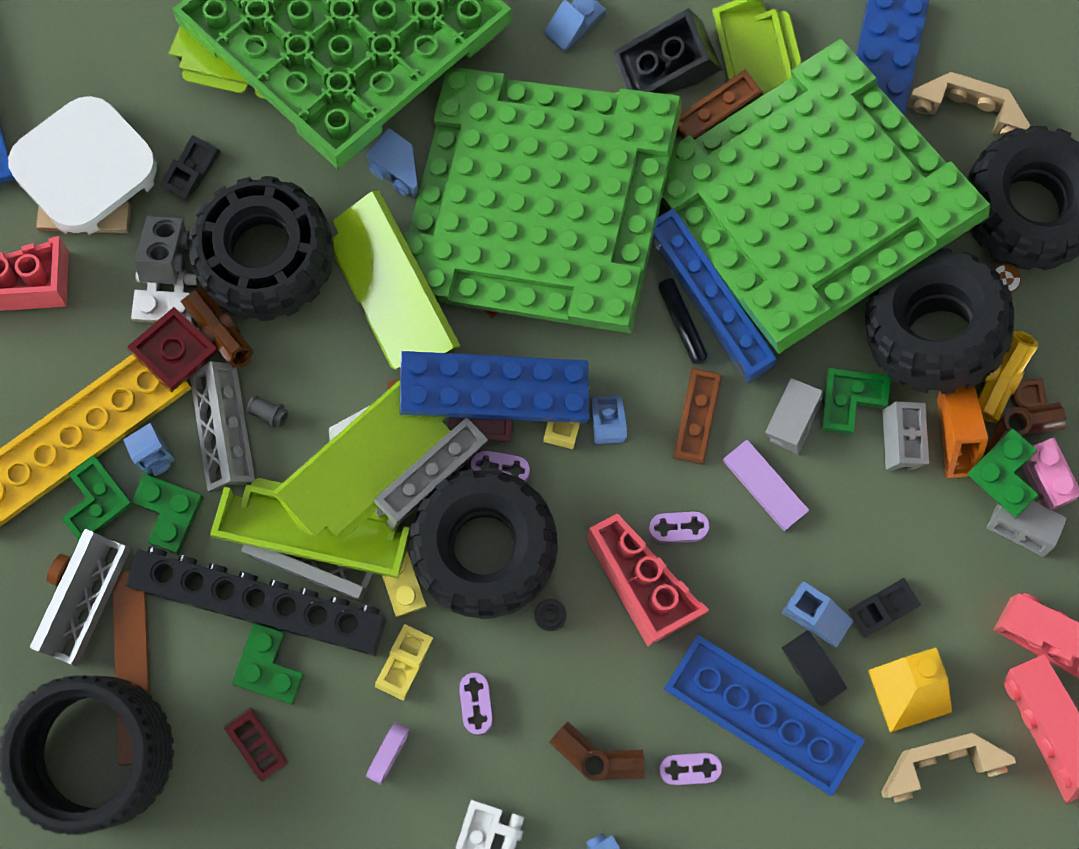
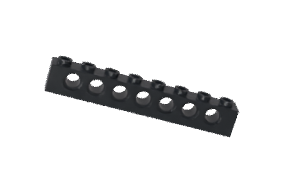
[126,547,386,656]

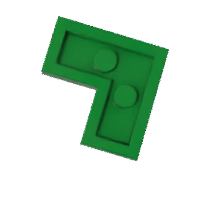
[821,368,891,434]
[967,428,1039,519]
[61,455,133,541]
[131,474,204,555]
[231,623,305,705]

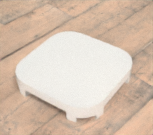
[8,96,157,235]

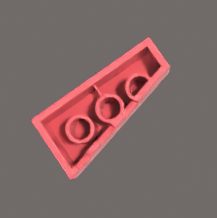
[0,236,69,311]
[585,513,709,647]
[993,593,1079,679]
[1004,654,1079,804]

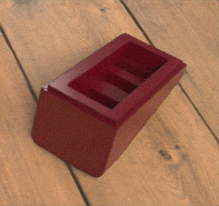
[224,708,288,782]

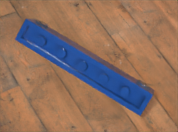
[651,208,777,383]

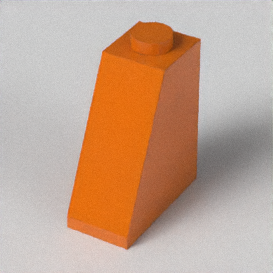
[937,385,988,478]

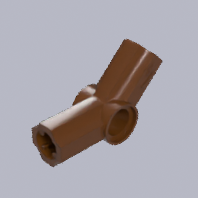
[180,285,254,368]
[983,402,1066,457]
[549,722,644,781]

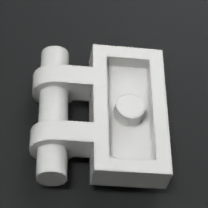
[131,270,199,325]
[455,800,524,849]

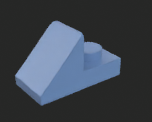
[544,0,606,53]
[591,395,627,444]

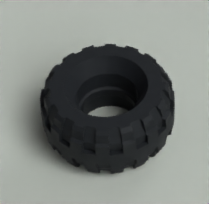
[967,126,1079,270]
[189,176,334,321]
[865,248,1015,394]
[409,468,558,619]

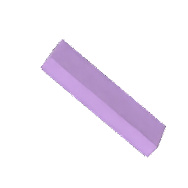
[723,440,809,532]

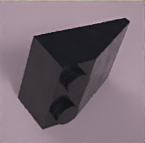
[612,8,722,94]

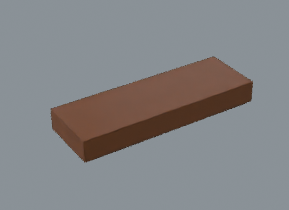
[677,70,763,140]
[673,368,722,465]

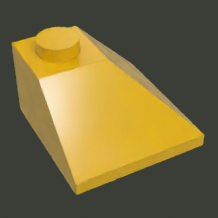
[868,647,952,732]

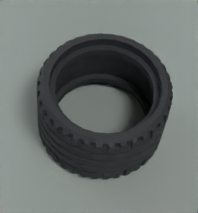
[0,676,174,835]

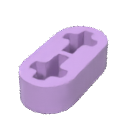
[471,451,530,482]
[649,512,709,544]
[459,673,493,735]
[366,722,410,785]
[659,753,722,786]

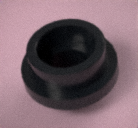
[535,599,566,631]

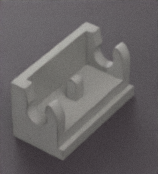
[765,378,824,455]
[882,402,929,471]
[986,501,1067,557]

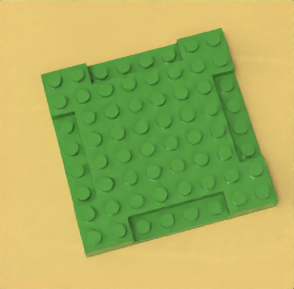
[172,0,512,169]
[661,38,990,354]
[403,67,682,334]

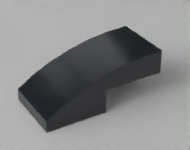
[160,135,221,200]
[848,578,921,637]
[781,630,848,706]

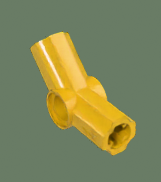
[978,331,1038,423]

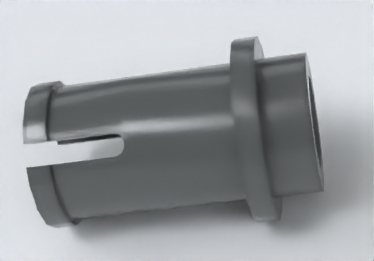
[246,395,288,427]

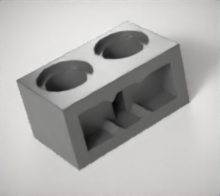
[134,216,190,284]

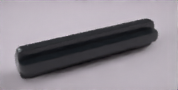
[659,278,708,364]

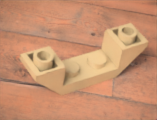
[907,72,1030,138]
[881,733,1016,803]

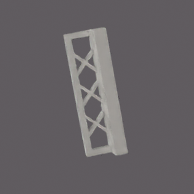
[190,361,255,492]
[373,418,488,531]
[30,529,131,667]
[241,545,374,603]

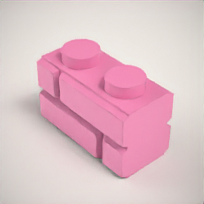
[1022,438,1079,510]

